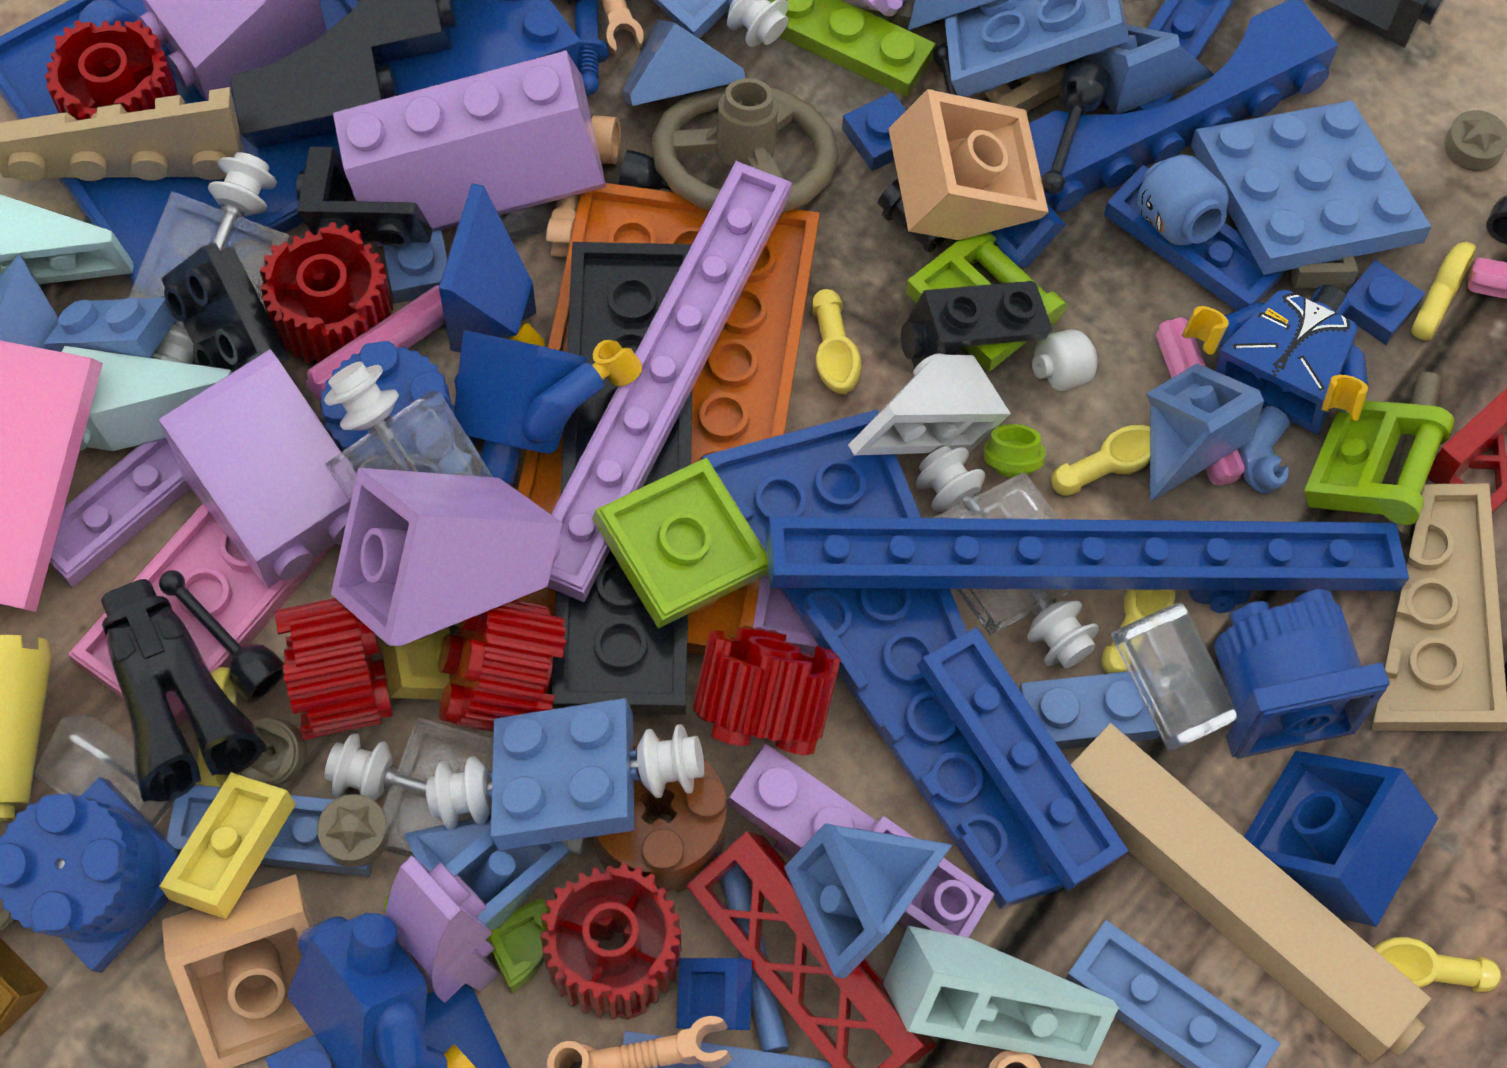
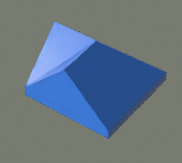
[439,183,536,353]

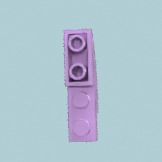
[726,743,995,938]
[385,856,500,1003]

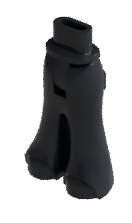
[101,579,267,802]

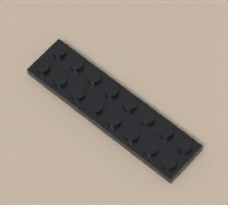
[552,242,693,715]

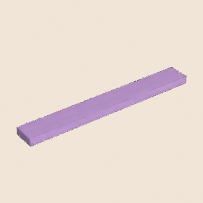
[548,161,792,602]

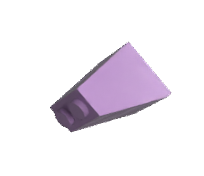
[139,0,327,101]
[158,349,357,589]
[331,468,563,646]

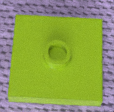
[592,457,769,629]

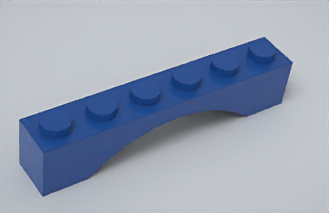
[1029,0,1338,212]

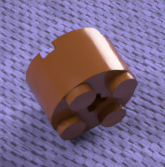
[593,738,727,892]

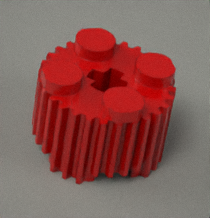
[45,20,178,121]
[259,222,393,364]
[275,598,393,740]
[438,600,566,732]
[692,625,841,755]
[541,862,682,1020]

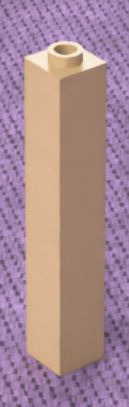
[1071,723,1432,1064]

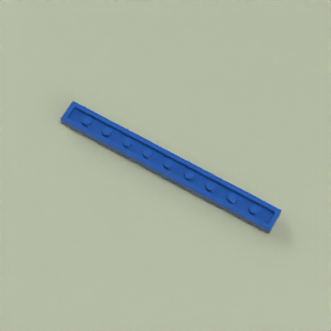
[765,516,1409,591]

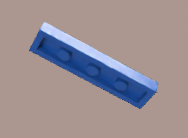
[917,627,1129,891]

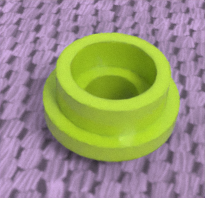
[983,424,1046,478]

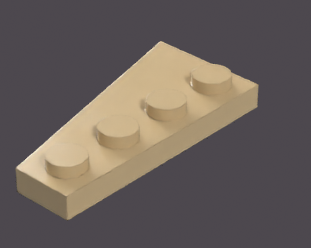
[0,87,245,181]
[1371,483,1507,731]

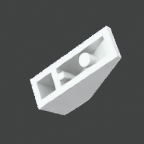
[848,353,1011,455]

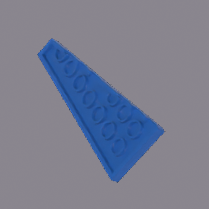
[701,409,1064,909]

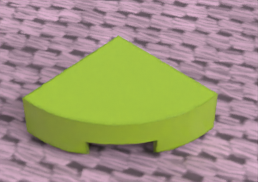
[487,897,547,994]

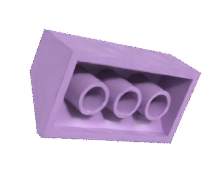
[333,50,606,247]

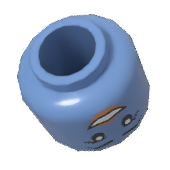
[1137,155,1229,245]

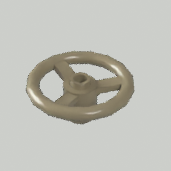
[651,78,839,214]

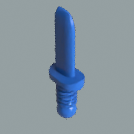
[575,0,609,96]

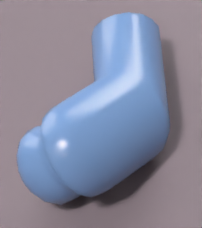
[1238,406,1290,494]

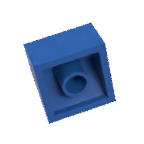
[1244,751,1438,927]

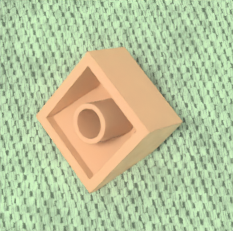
[888,89,1048,240]
[162,874,314,1068]

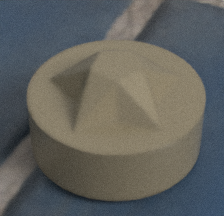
[1445,110,1507,170]
[240,718,307,785]
[317,794,389,867]

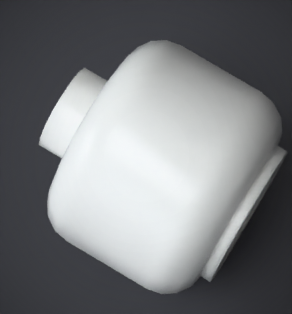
[1032,329,1098,391]

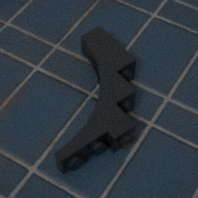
[230,0,458,148]

